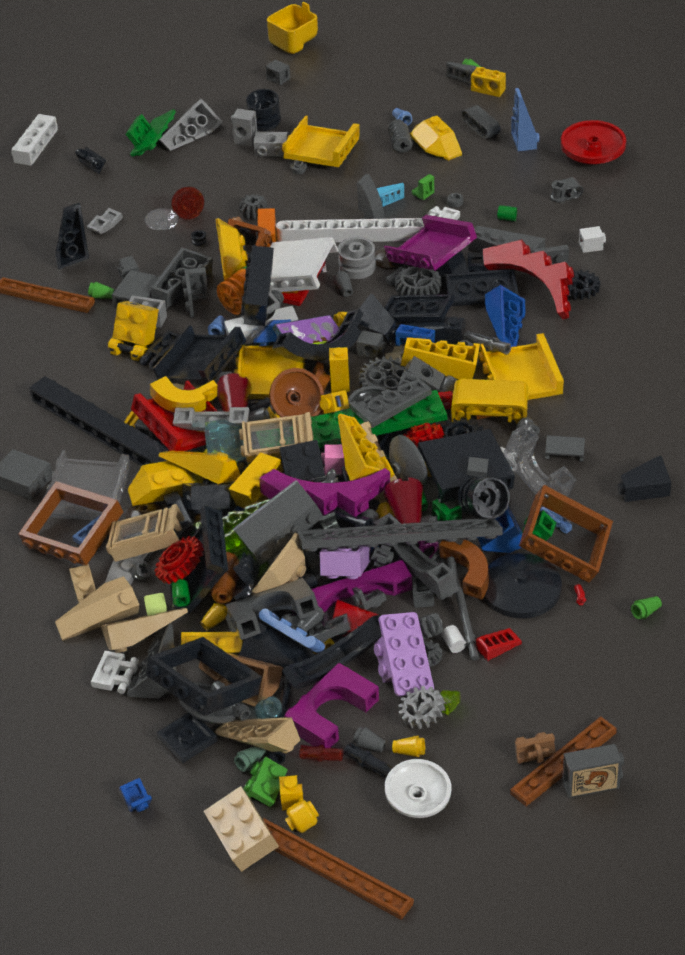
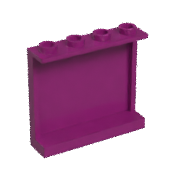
[384,215,477,271]

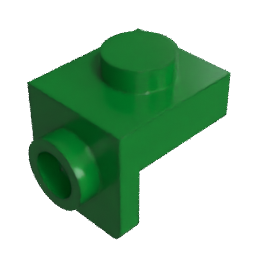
[431,499,462,521]

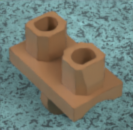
[515,732,556,763]

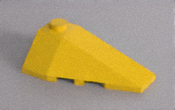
[159,451,241,484]

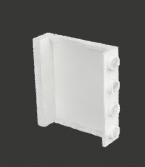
[269,237,338,292]

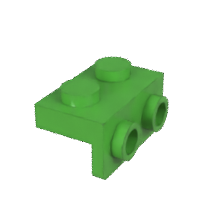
[243,757,288,807]

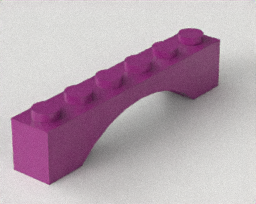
[291,560,412,616]

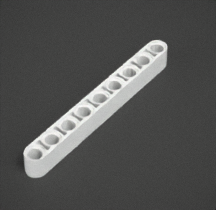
[276,218,425,242]

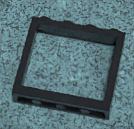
[145,637,262,716]

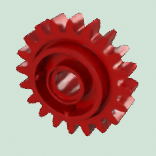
[154,536,204,584]

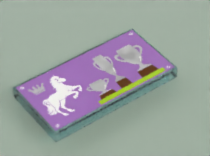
[272,315,339,345]

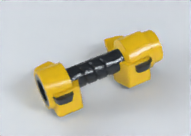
[108,338,148,361]

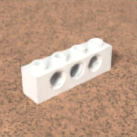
[11,114,58,166]

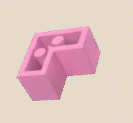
[321,444,348,476]

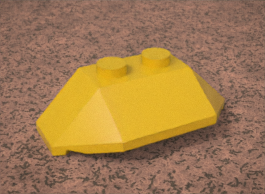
[410,116,462,160]
[215,218,247,280]
[128,461,204,506]

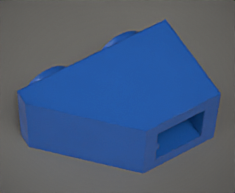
[253,319,291,346]

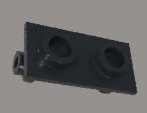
[75,147,106,174]

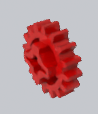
[403,423,444,448]

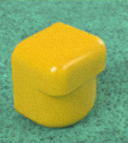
[267,2,318,54]

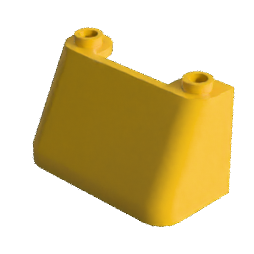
[451,378,528,423]

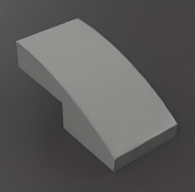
[87,208,123,234]

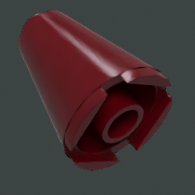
[216,373,252,412]
[384,478,423,524]

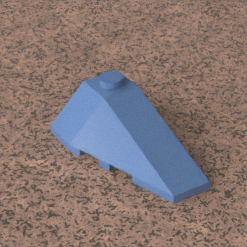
[511,88,539,151]

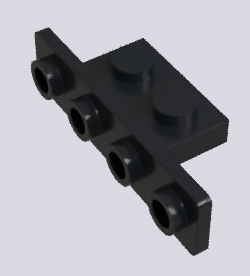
[233,552,261,600]

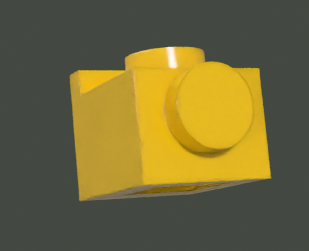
[320,390,349,414]
[279,775,303,811]

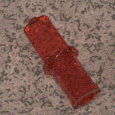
[299,745,343,762]

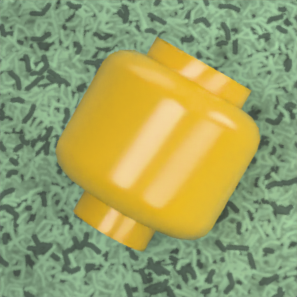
[285,800,319,833]

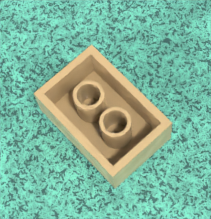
[204,786,279,872]

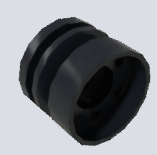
[246,89,281,131]
[458,476,510,519]

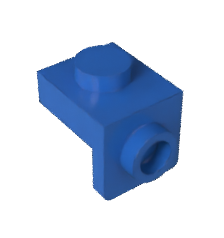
[119,778,152,812]

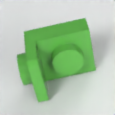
[412,174,434,200]

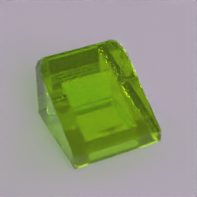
[440,690,460,715]

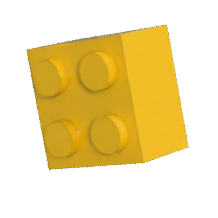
[112,301,159,346]

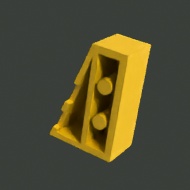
[229,452,284,513]

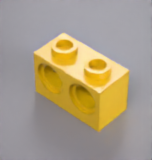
[471,67,506,97]

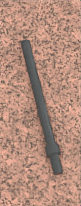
[447,557,479,661]

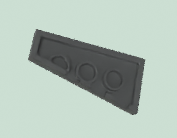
[349,379,432,428]

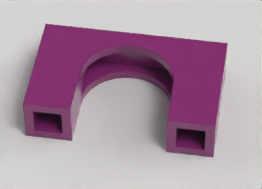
[285,663,379,753]

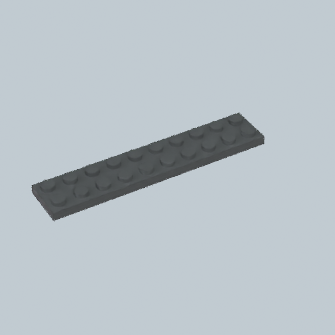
[297,518,503,551]

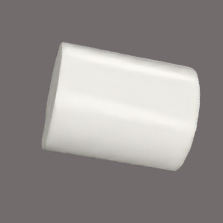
[441,625,466,653]

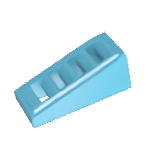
[377,183,404,207]

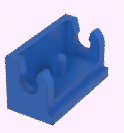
[396,324,435,346]

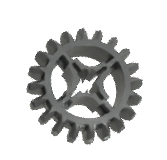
[395,266,442,296]

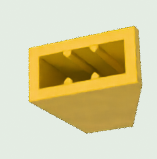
[329,347,350,393]

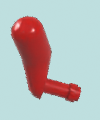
[574,584,586,605]

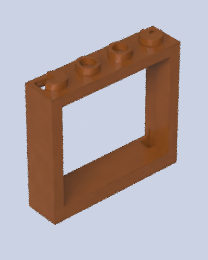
[18,481,123,566]
[519,485,613,583]

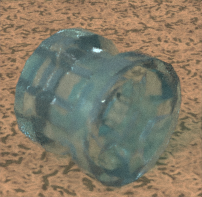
[255,697,282,719]

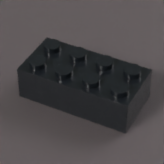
[241,245,274,326]

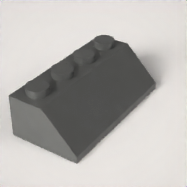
[233,480,324,565]

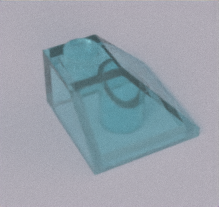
[205,419,246,462]

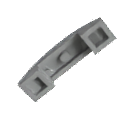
[173,407,249,431]

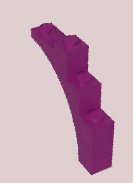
[260,468,390,517]

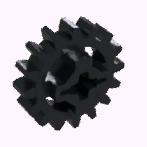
[567,269,601,300]

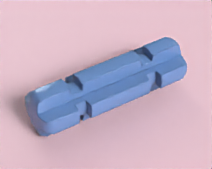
[540,507,572,534]

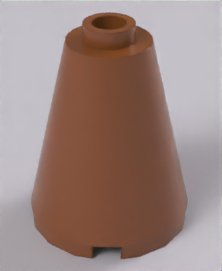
[210,552,241,604]

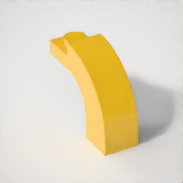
[150,376,217,413]

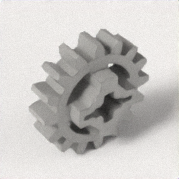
[398,686,445,729]

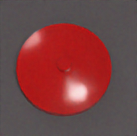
[561,120,626,164]

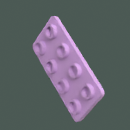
[374,612,434,696]

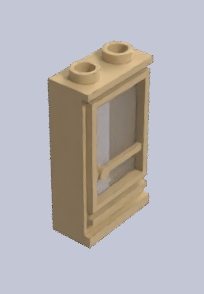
[239,412,314,464]
[106,504,185,562]

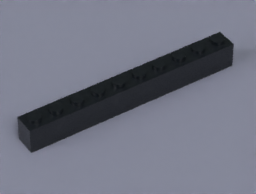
[29,376,170,466]

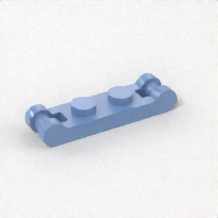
[259,608,325,653]

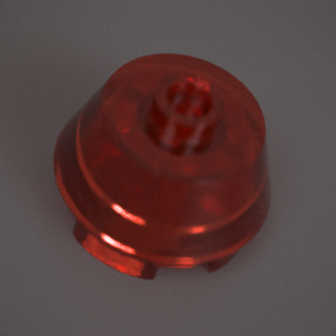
[172,187,205,219]

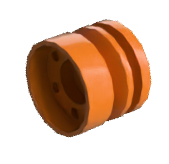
[217,269,246,315]

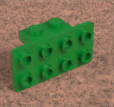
[125,109,176,157]

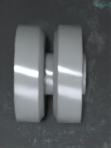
[338,237,376,279]

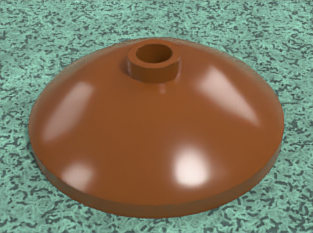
[269,368,324,417]

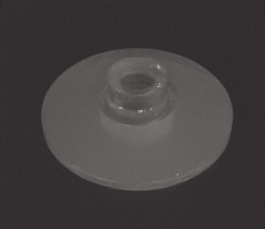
[145,208,178,230]

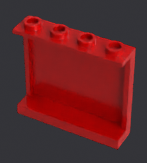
[131,380,229,451]

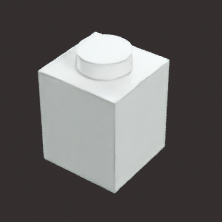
[579,226,606,253]

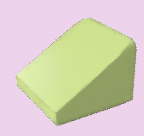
[144,593,167,616]

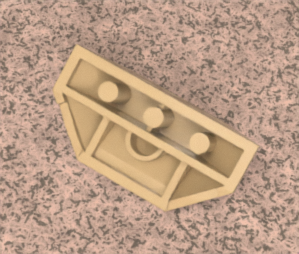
[252,533,306,595]

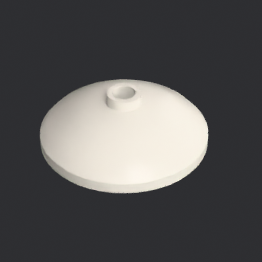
[385,759,451,818]

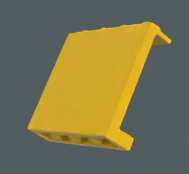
[282,116,360,167]
[478,333,564,400]
[234,345,305,399]

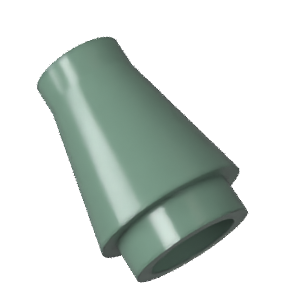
[234,746,266,772]

